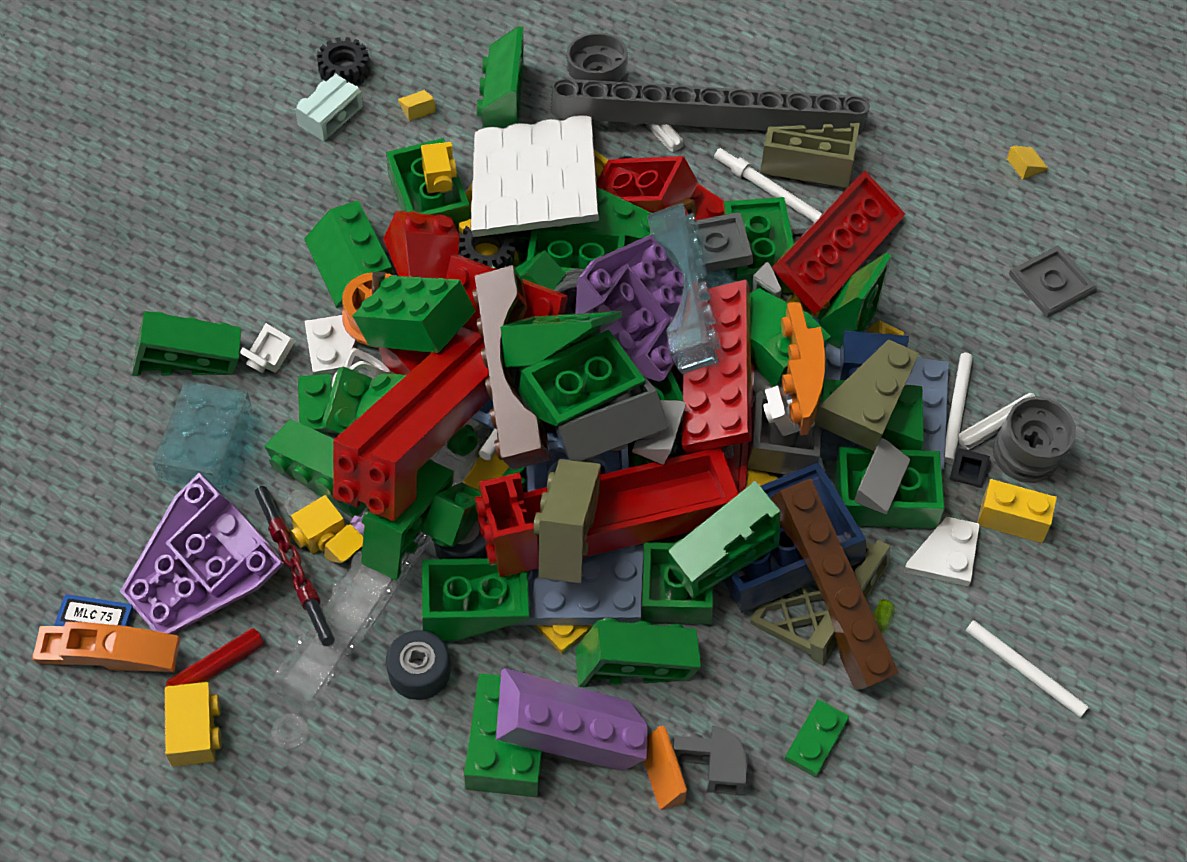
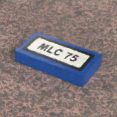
[54,594,134,627]

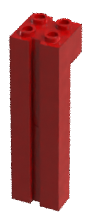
[333,327,512,521]
[475,447,739,577]

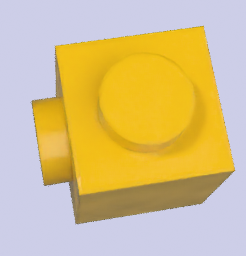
[290,495,345,555]

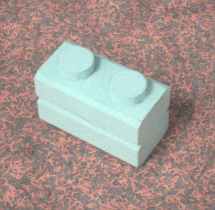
[295,74,363,141]

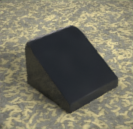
[950,448,990,488]

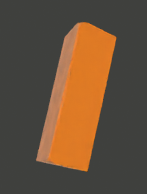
[644,725,687,810]

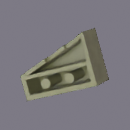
[760,123,860,188]
[814,339,919,451]
[534,459,601,583]

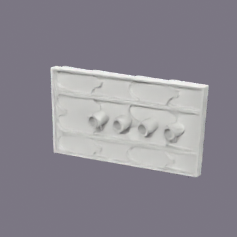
[471,115,599,237]

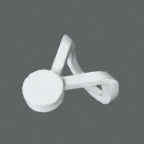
[331,348,390,388]

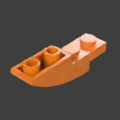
[781,302,825,436]
[32,622,181,672]

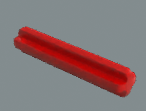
[166,628,264,687]

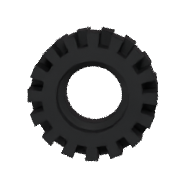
[317,37,370,86]
[458,226,515,269]

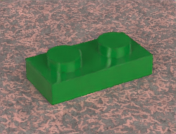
[320,366,372,436]
[298,374,332,434]
[784,699,849,778]

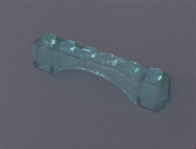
[648,203,721,375]

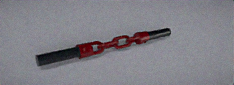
[255,486,335,647]

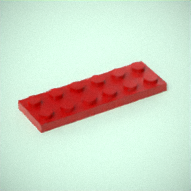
[771,170,906,314]
[682,280,752,453]

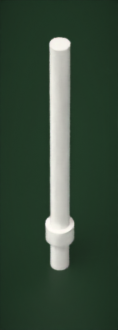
[714,148,822,222]

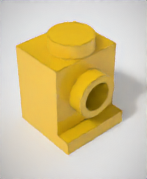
[421,142,457,193]

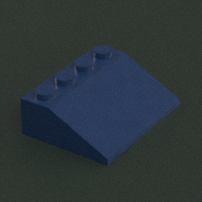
[724,462,866,613]

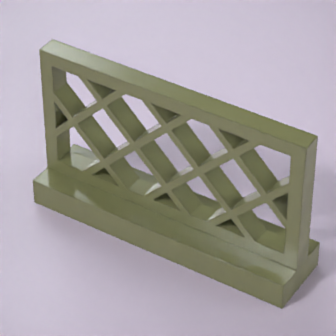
[750,540,890,666]

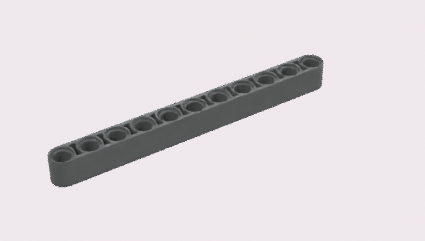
[550,79,870,134]

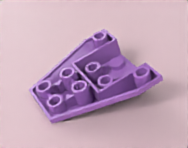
[575,235,690,381]
[120,473,284,634]

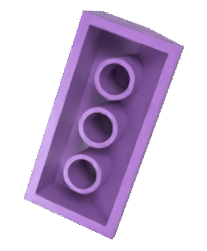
[496,668,647,770]

